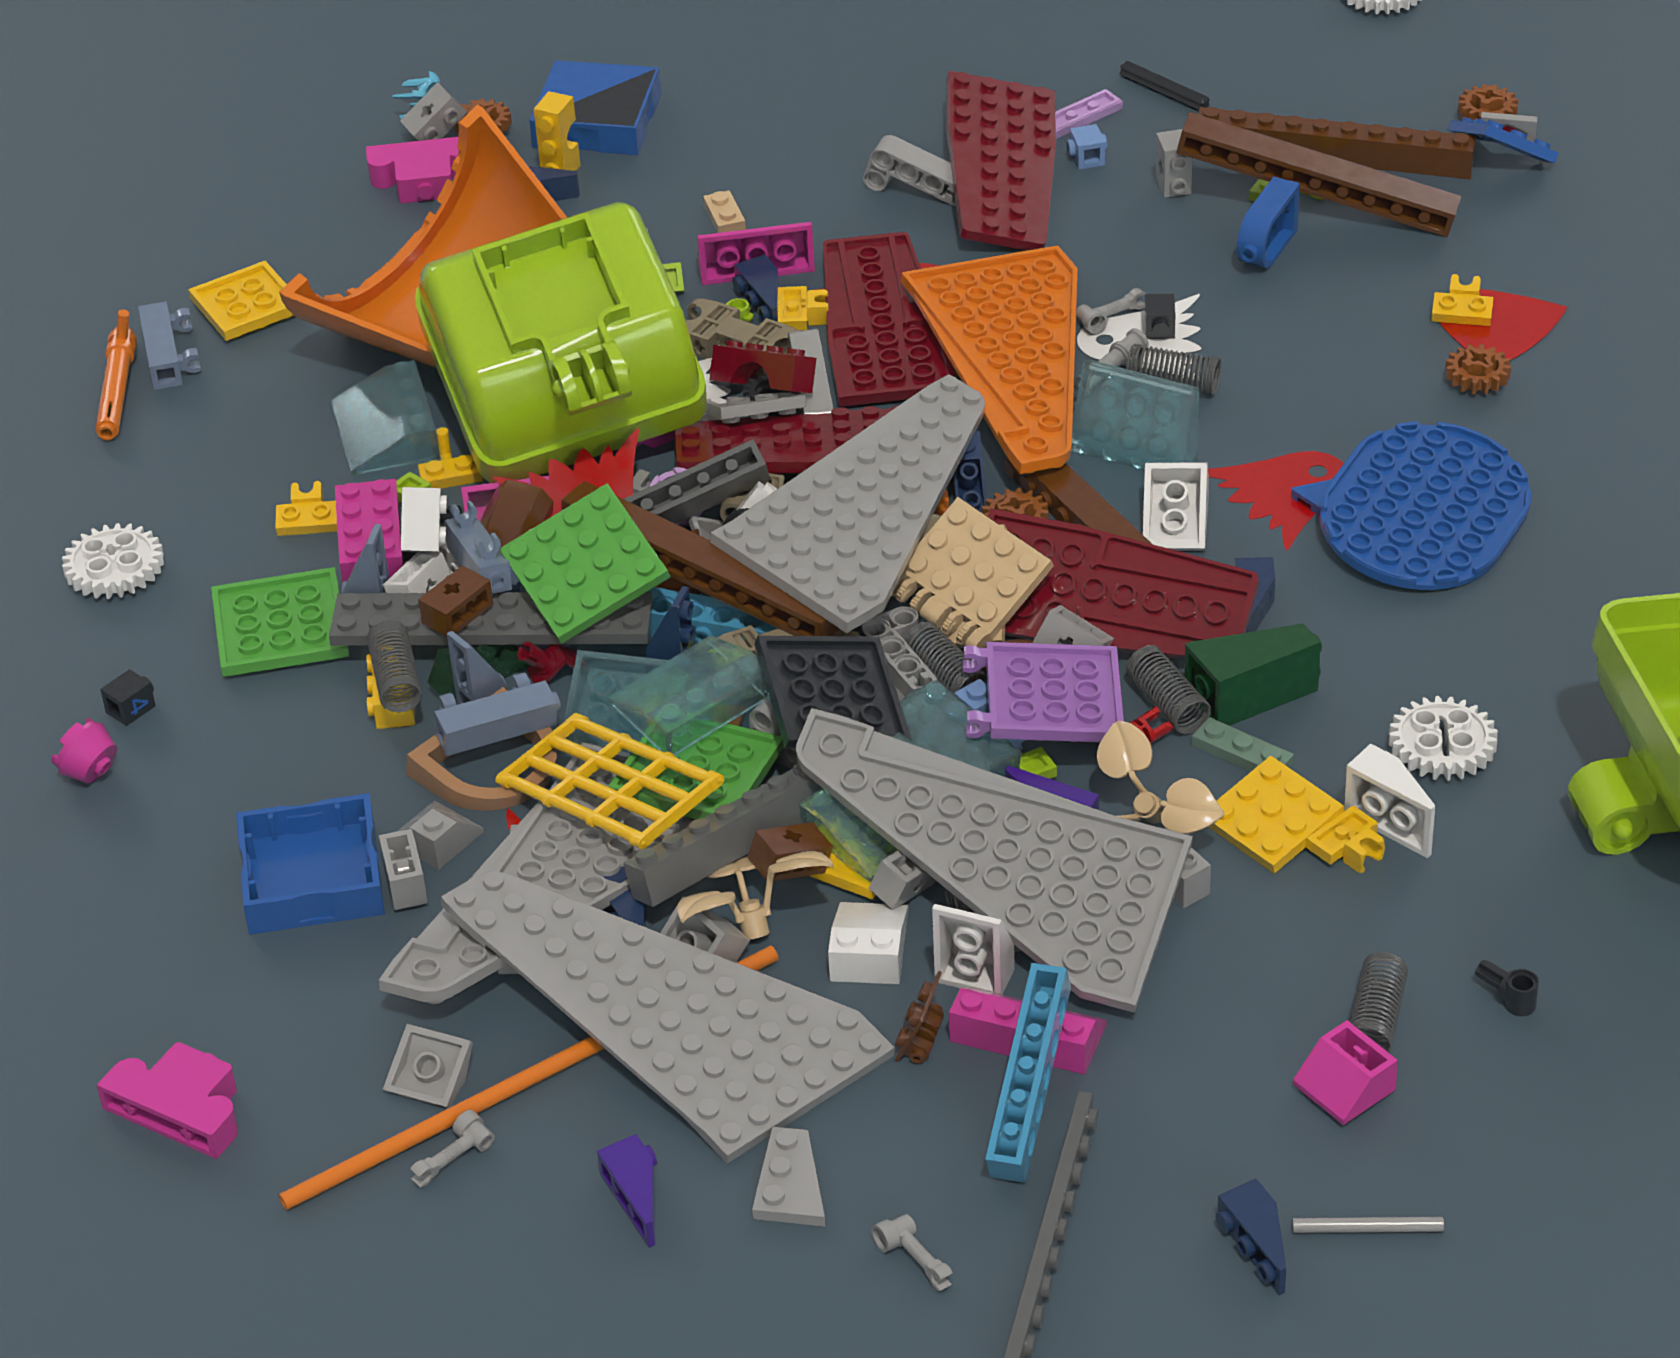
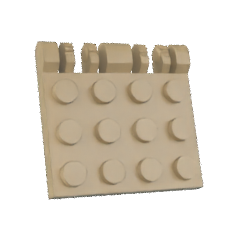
[891,497,1054,648]

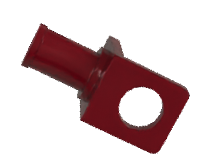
[517,641,590,683]

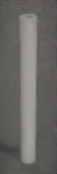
[1292,1217,1444,1233]

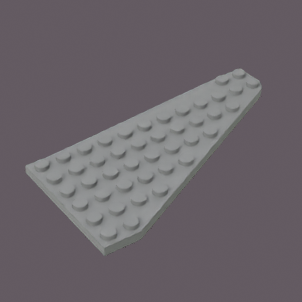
[710,374,985,633]
[796,708,1193,1013]
[379,742,764,1004]
[441,870,895,1164]

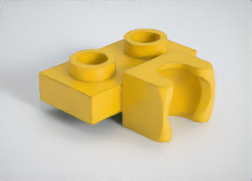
[1431,274,1494,326]
[778,286,828,330]
[276,481,338,536]
[1306,805,1385,873]

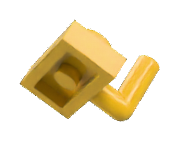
[418,427,483,489]

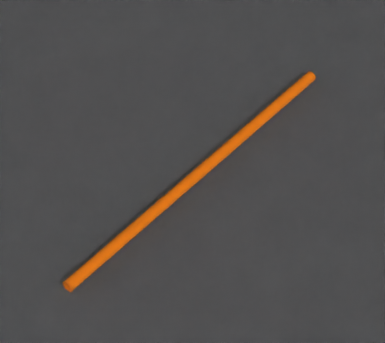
[278,945,779,1211]

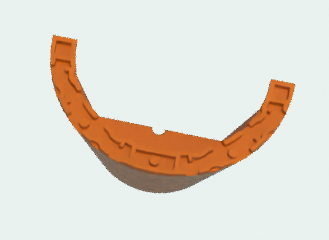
[279,104,567,368]

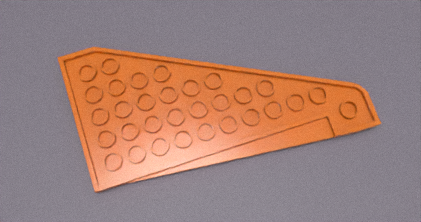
[901,245,1078,474]

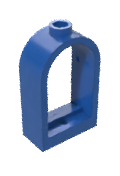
[1236,176,1300,268]

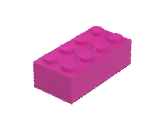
[335,479,405,582]

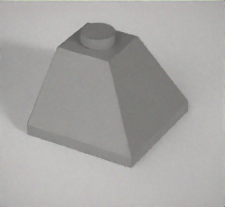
[396,800,484,870]
[660,896,750,963]

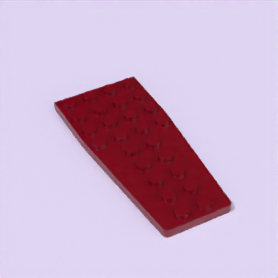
[946,71,1056,250]
[823,232,955,407]
[675,405,899,473]
[988,508,1260,660]

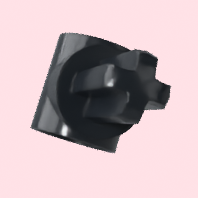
[1475,960,1539,1016]

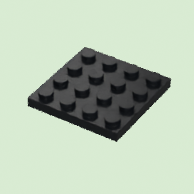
[754,635,912,748]

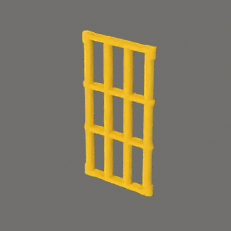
[495,713,724,849]

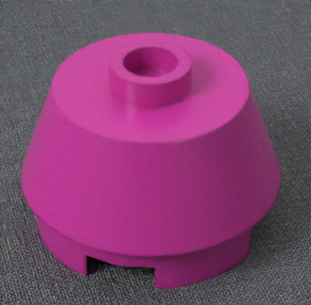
[51,717,117,783]

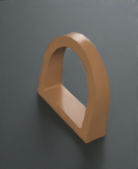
[406,687,557,811]

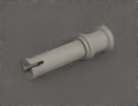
[1075,328,1149,393]

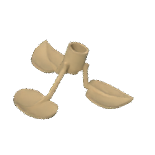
[1097,721,1225,834]
[677,851,834,939]

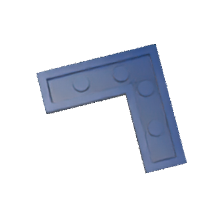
[1448,117,1559,163]

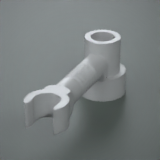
[1076,288,1146,335]
[410,1110,495,1188]
[871,1214,953,1291]

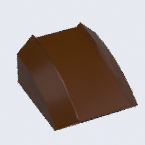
[480,480,553,548]

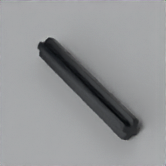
[1120,61,1210,110]

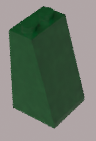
[1184,623,1322,726]

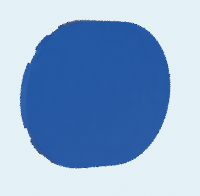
[1319,421,1532,590]

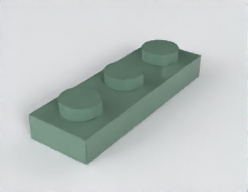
[1192,717,1294,771]

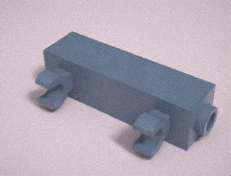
[138,301,201,390]
[444,501,512,594]
[434,672,561,756]

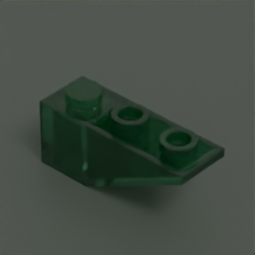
[427,644,530,698]

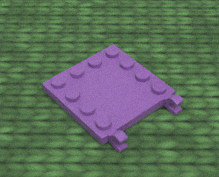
[963,642,1124,742]

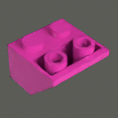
[1293,1020,1398,1125]

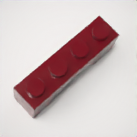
[709,340,817,393]

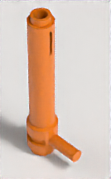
[95,309,137,440]

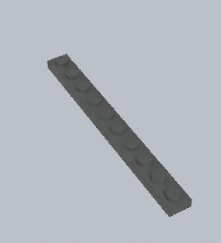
[1004,1091,1098,1358]

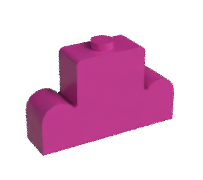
[366,137,459,203]
[97,1042,238,1159]

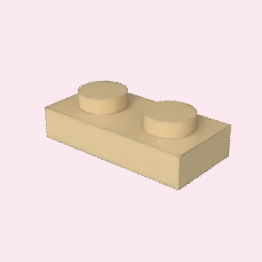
[703,190,746,233]

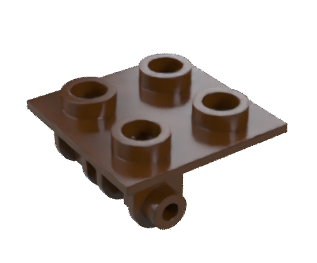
[894,971,944,1064]

